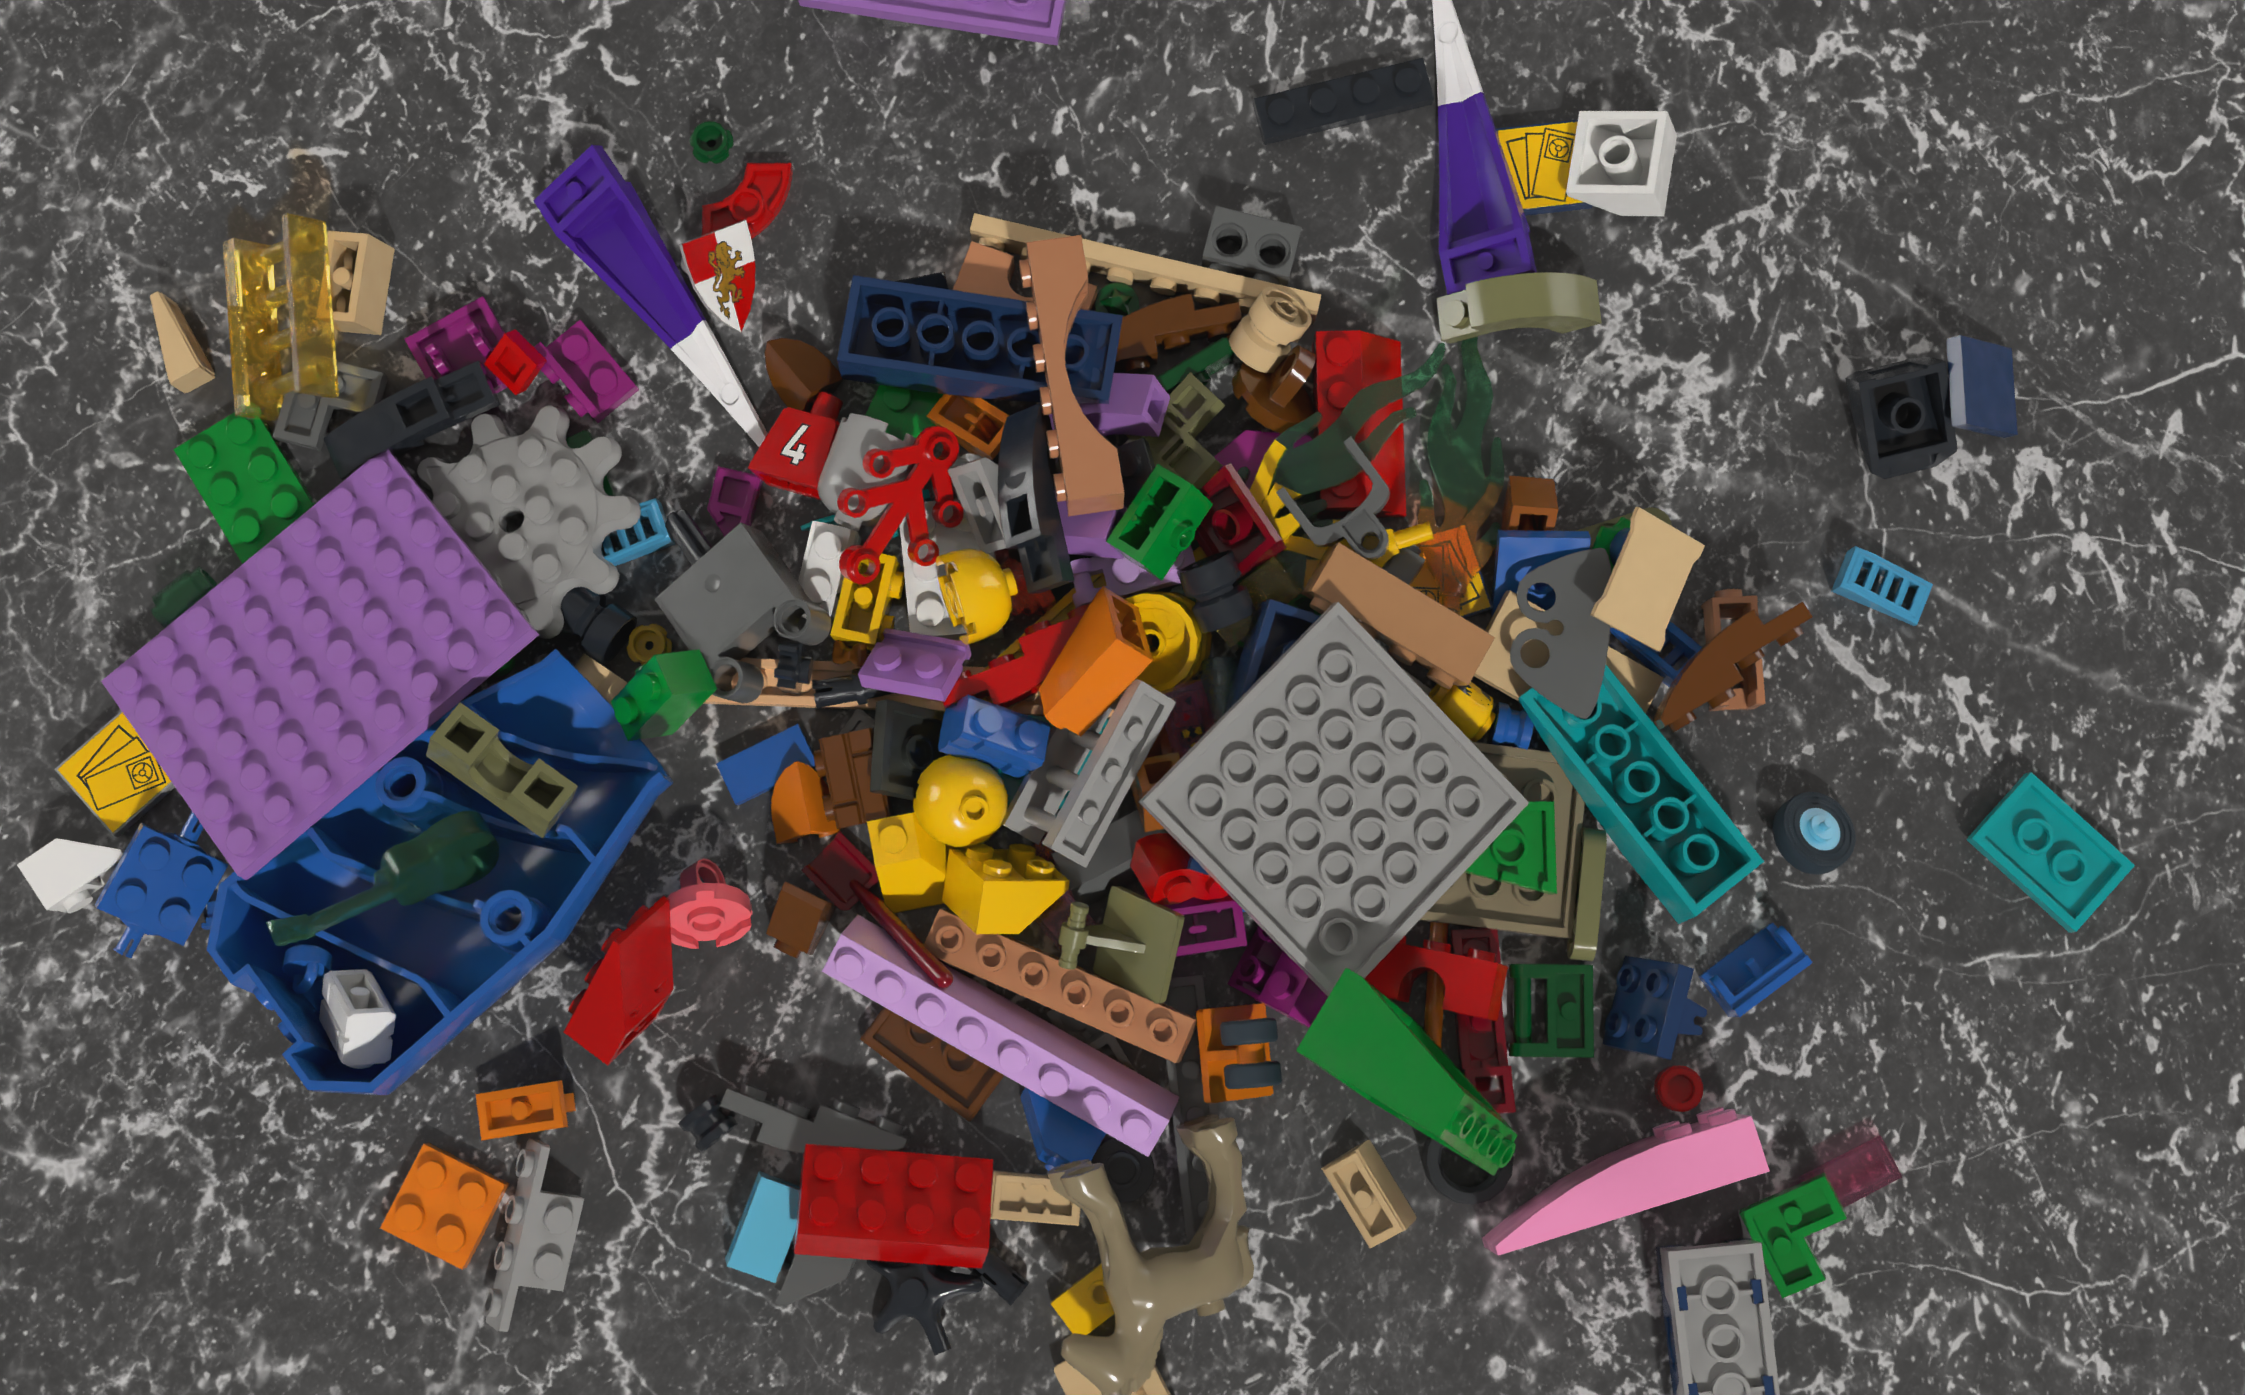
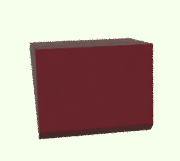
[1194,463,1287,581]

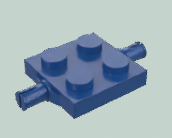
[95,811,229,958]

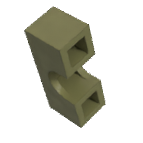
[426,702,578,839]

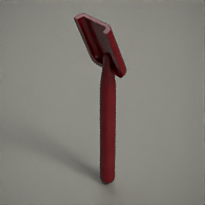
[801,832,953,988]

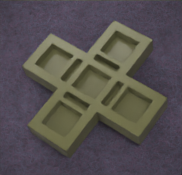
[1123,372,1225,490]

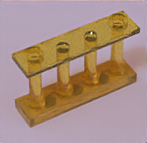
[223,213,339,421]

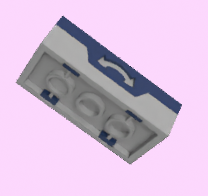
[1656,1238,1780,1395]

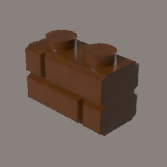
[813,728,894,829]

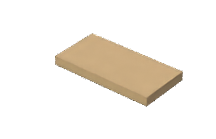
[1474,590,1664,713]

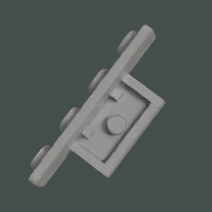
[483,1138,584,1332]

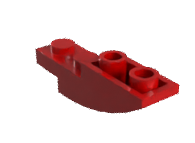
[942,604,1090,709]

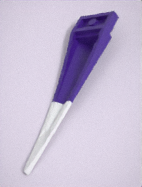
[1432,0,1537,295]
[533,145,768,447]

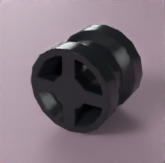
[678,1095,738,1153]

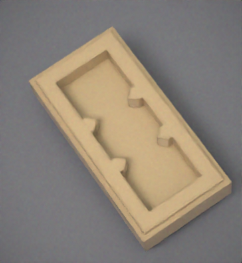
[990,1170,1080,1226]

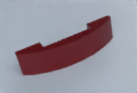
[1451,928,1516,1114]

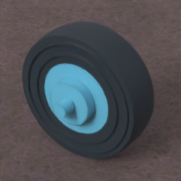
[1773,792,1856,875]

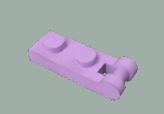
[1071,544,1195,608]

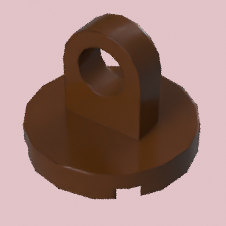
[1232,345,1316,434]

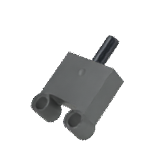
[655,509,831,704]

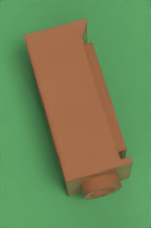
[1701,589,1766,711]

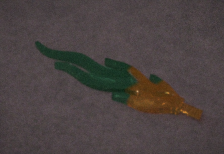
[1417,336,1505,616]

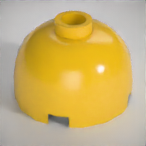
[936,548,1018,645]
[913,755,1008,847]

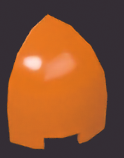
[771,761,840,844]

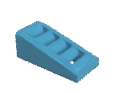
[602,498,676,566]
[1831,546,1933,626]

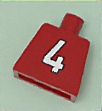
[748,392,844,501]

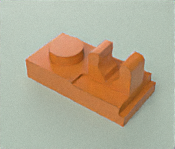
[475,1080,576,1141]

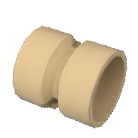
[1229,287,1312,373]

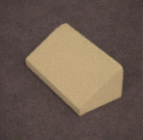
[1321,1140,1417,1248]

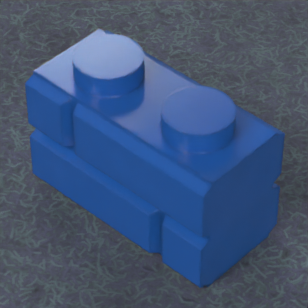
[938,695,1050,779]

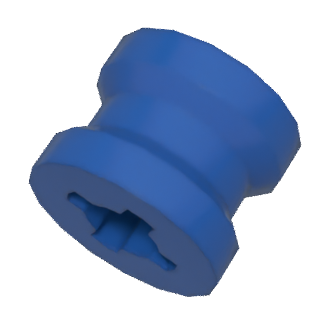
[1489,702,1534,750]

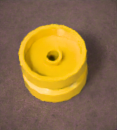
[1125,591,1212,692]

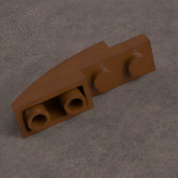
[1114,294,1242,374]
[1652,602,1813,732]

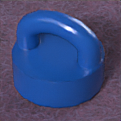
[282,945,333,995]

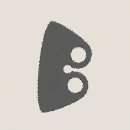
[1510,548,1612,719]

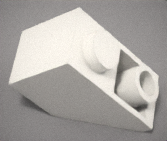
[17,838,125,913]

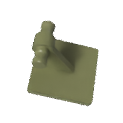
[1058,886,1184,1004]

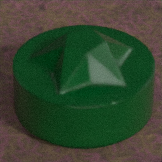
[1095,283,1139,317]

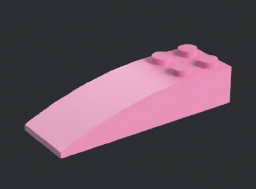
[1482,1107,1770,1256]

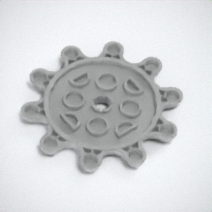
[417,406,641,639]

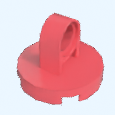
[667,858,752,949]

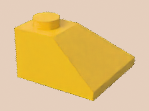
[867,812,967,913]

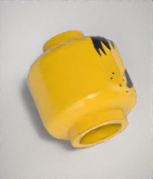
[1428,682,1496,742]

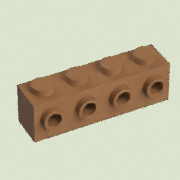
[1301,543,1495,689]

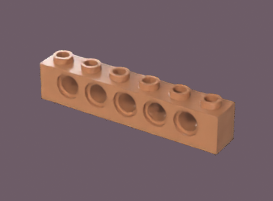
[924,909,1197,1063]

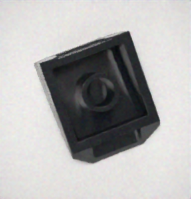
[1845,357,1958,479]

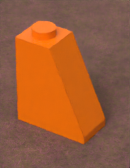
[1039,586,1153,737]

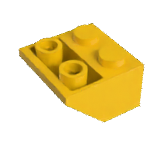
[942,844,1070,934]

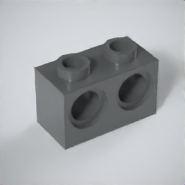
[1201,206,1302,286]

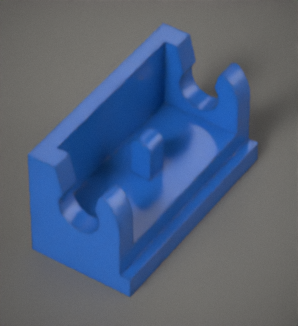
[1698,923,1813,1017]

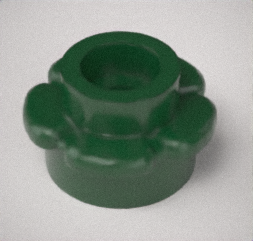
[690,121,734,164]

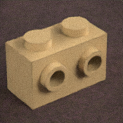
[314,231,395,335]

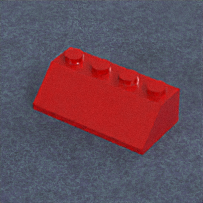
[1312,330,1406,519]

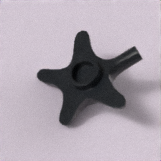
[867,1260,984,1356]

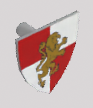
[679,220,756,332]

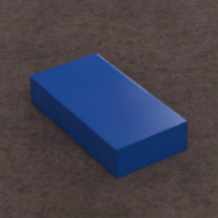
[716,724,816,806]

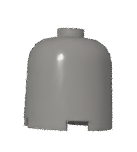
[817,413,916,531]

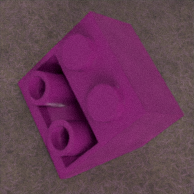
[1144,890,1247,957]
[1227,925,1328,1028]

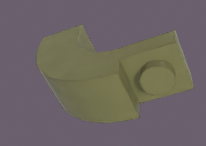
[1436,272,1602,344]

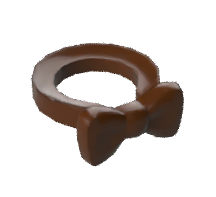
[832,640,871,668]

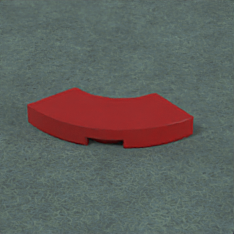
[702,163,793,239]

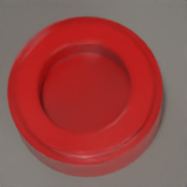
[1654,1065,1704,1112]

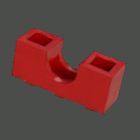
[1364,936,1508,1021]

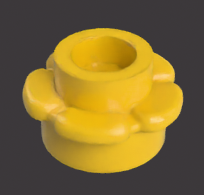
[627,624,672,665]

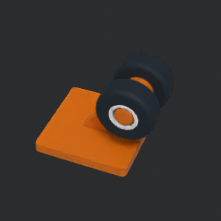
[1196,1003,1282,1103]

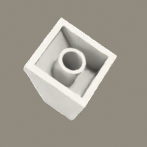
[1566,111,1677,216]

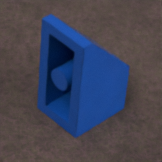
[1020,1087,1106,1171]

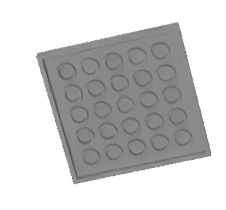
[1139,602,1529,996]

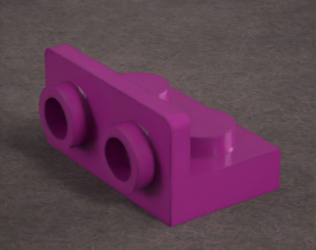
[534,320,639,423]

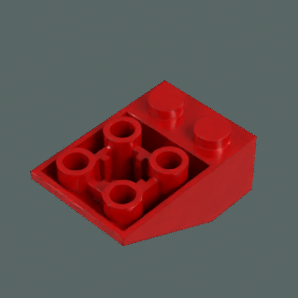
[564,896,674,1066]

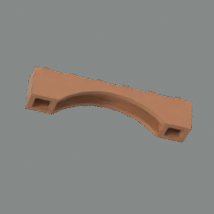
[1019,235,1124,517]

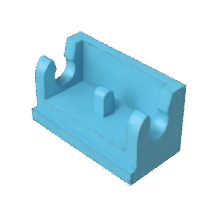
[725,1171,800,1283]

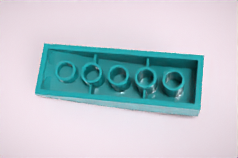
[1518,665,1764,924]

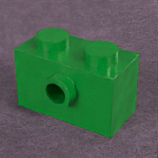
[1106,464,1213,580]
[611,649,717,741]

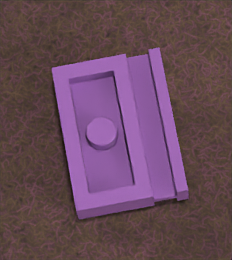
[858,628,971,702]

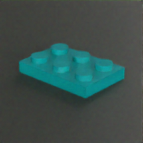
[1966,772,2135,933]

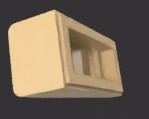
[150,291,215,393]

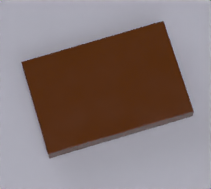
[860,1007,1005,1122]

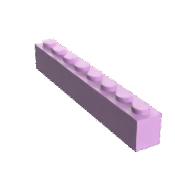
[822,915,1180,1157]

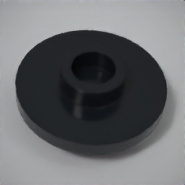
[1091,1138,1154,1203]

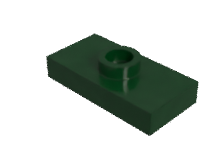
[1156,338,1234,395]

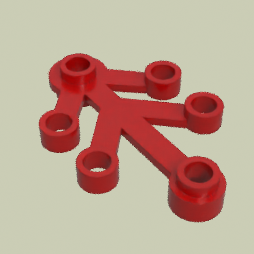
[837,426,964,584]

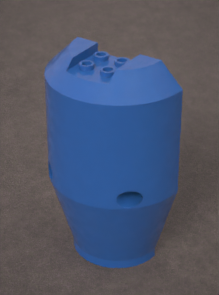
[207,649,673,1096]

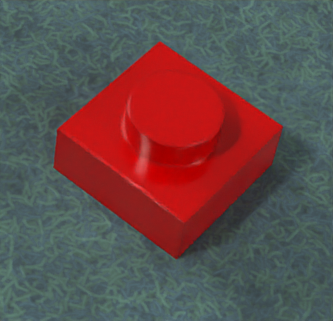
[484,329,547,395]

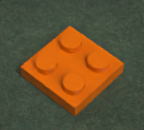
[380,1143,510,1270]

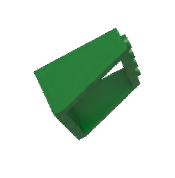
[1296,968,1518,1176]

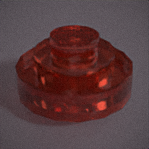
[1000,558,1056,617]

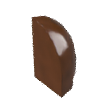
[765,338,843,413]

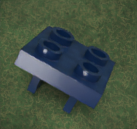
[1602,956,1707,1060]

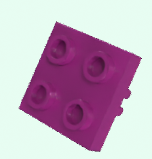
[404,296,508,394]

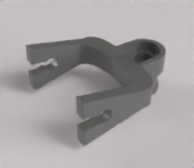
[1276,436,1390,560]

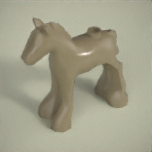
[1047,1114,1254,1395]

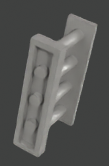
[1002,679,1176,868]

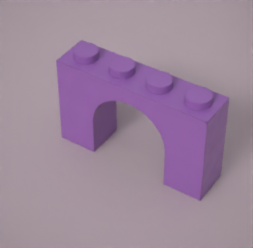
[1049,373,1170,559]

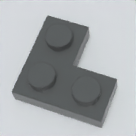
[273,352,388,451]

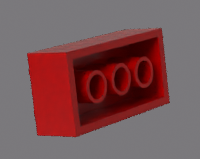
[794,1144,993,1269]

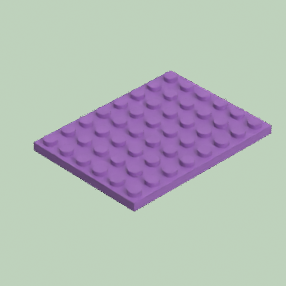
[101,450,539,880]

